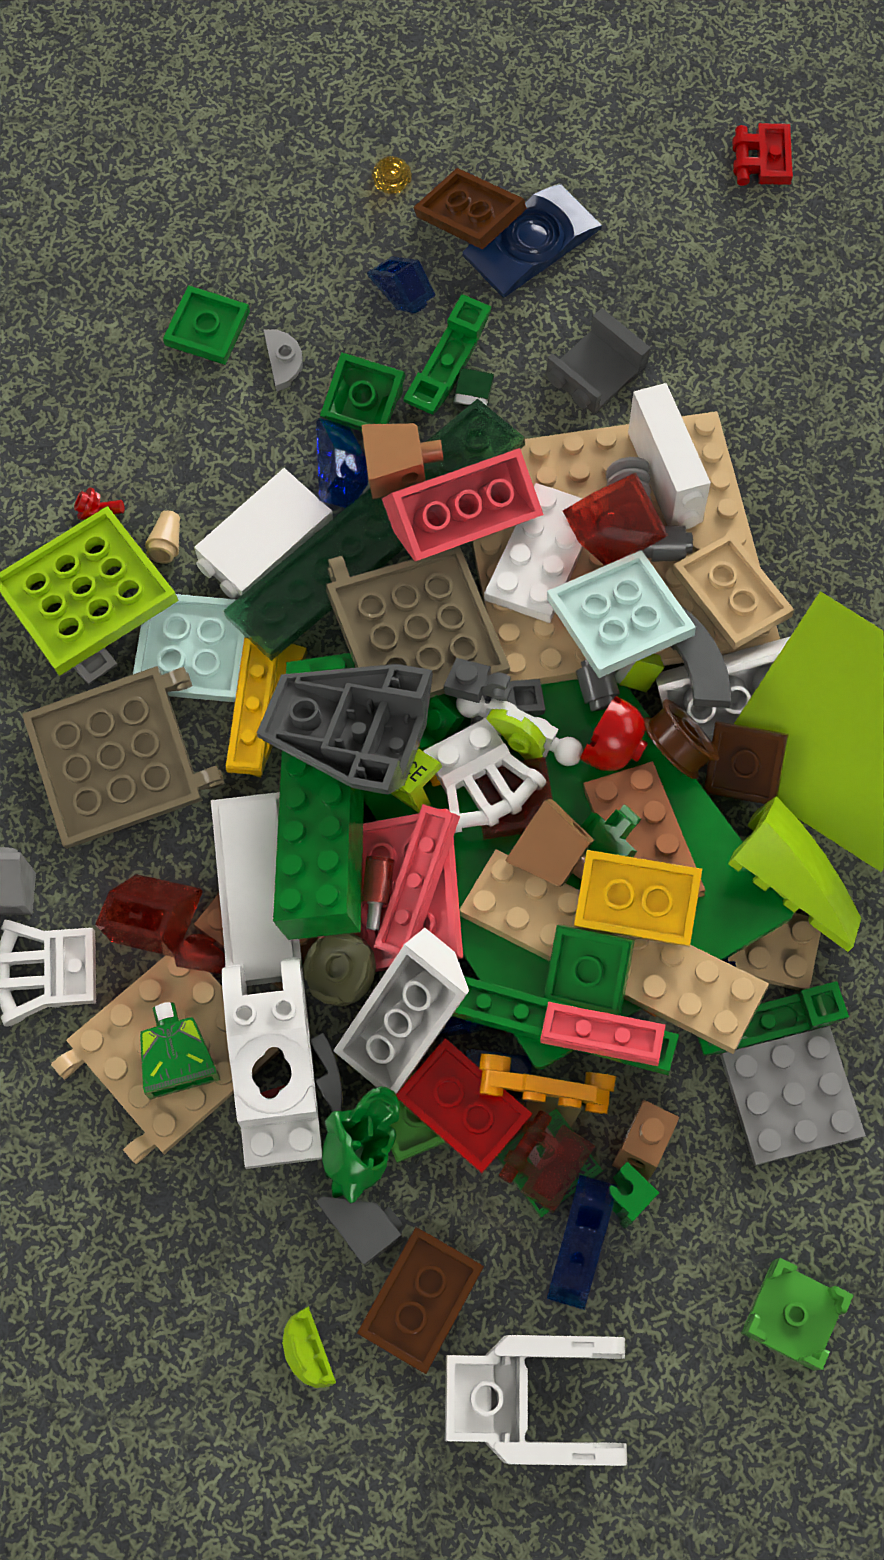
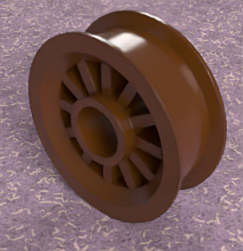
[644,699,719,779]

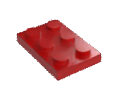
[396,1038,532,1174]

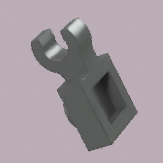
[444,658,512,703]

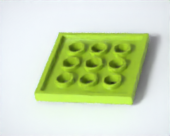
[0,506,179,676]

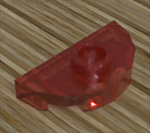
[174,934,225,974]

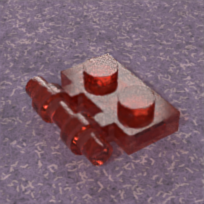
[498,1110,595,1214]

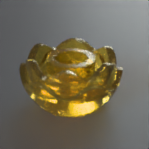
[372,156,412,194]

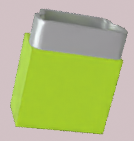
[614,654,664,692]

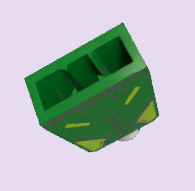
[140,1002,220,1100]

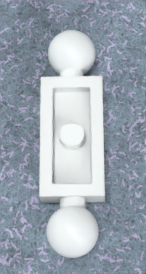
[456,695,583,766]

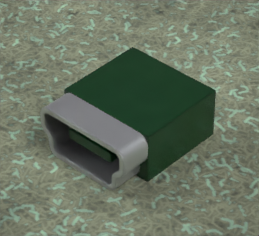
[453,368,494,415]

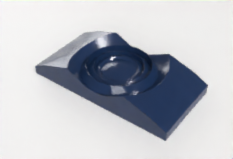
[462,184,602,298]

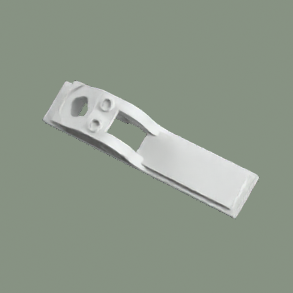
[211,792,322,1169]

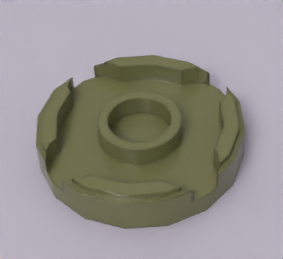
[303,933,376,1007]

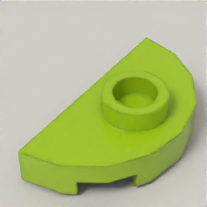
[486,709,546,765]
[282,1306,336,1388]

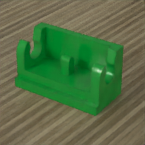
[603,1162,660,1228]

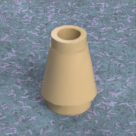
[145,511,180,564]

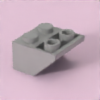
[0,847,36,915]

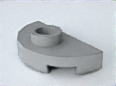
[264,329,303,392]

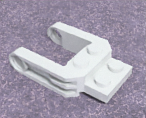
[445,1335,627,1466]

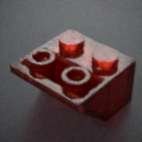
[95,874,203,958]

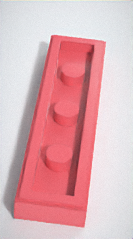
[374,804,460,955]

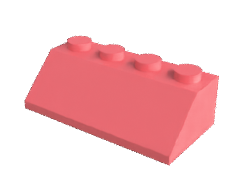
[382,448,544,562]

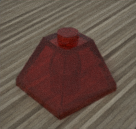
[563,473,669,566]

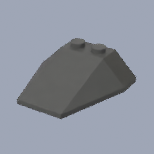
[257,664,433,795]

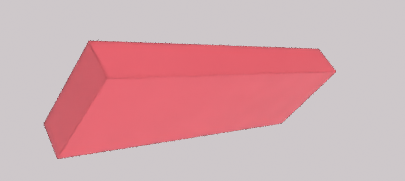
[540,1002,665,1066]

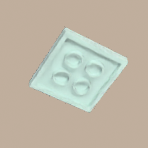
[547,550,696,678]
[133,594,251,702]

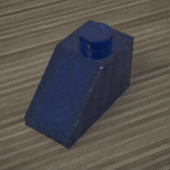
[367,256,436,314]

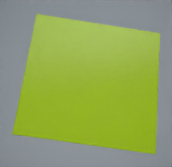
[734,591,884,872]

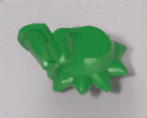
[322,1086,400,1204]

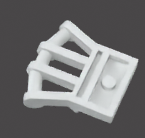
[423,717,547,833]
[0,920,96,1027]

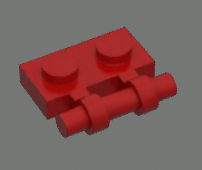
[732,123,793,186]

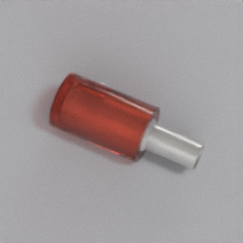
[361,856,394,930]

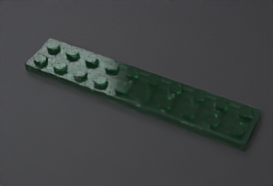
[223,399,525,661]

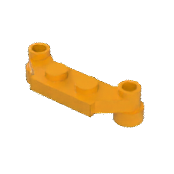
[479,1053,616,1114]

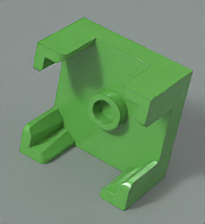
[741,1258,854,1371]

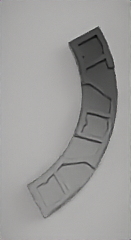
[671,605,731,708]

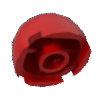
[580,696,648,771]

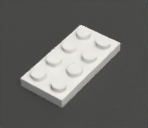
[484,483,601,623]

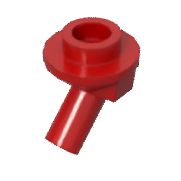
[74,487,125,520]

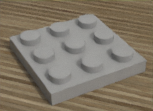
[720,1026,866,1166]

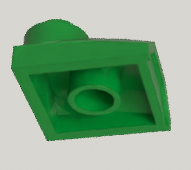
[320,352,406,432]

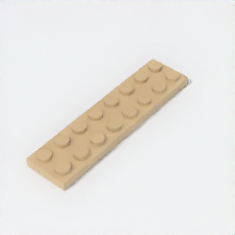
[459,849,769,1054]

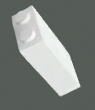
[628,383,711,529]
[194,468,334,601]

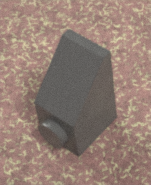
[316,1196,403,1267]

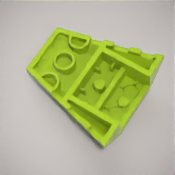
[728,796,862,952]

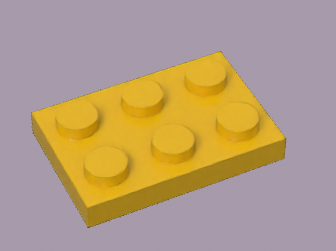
[574,850,702,947]

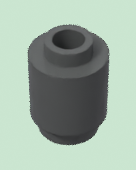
[642,525,693,562]
[576,659,620,712]

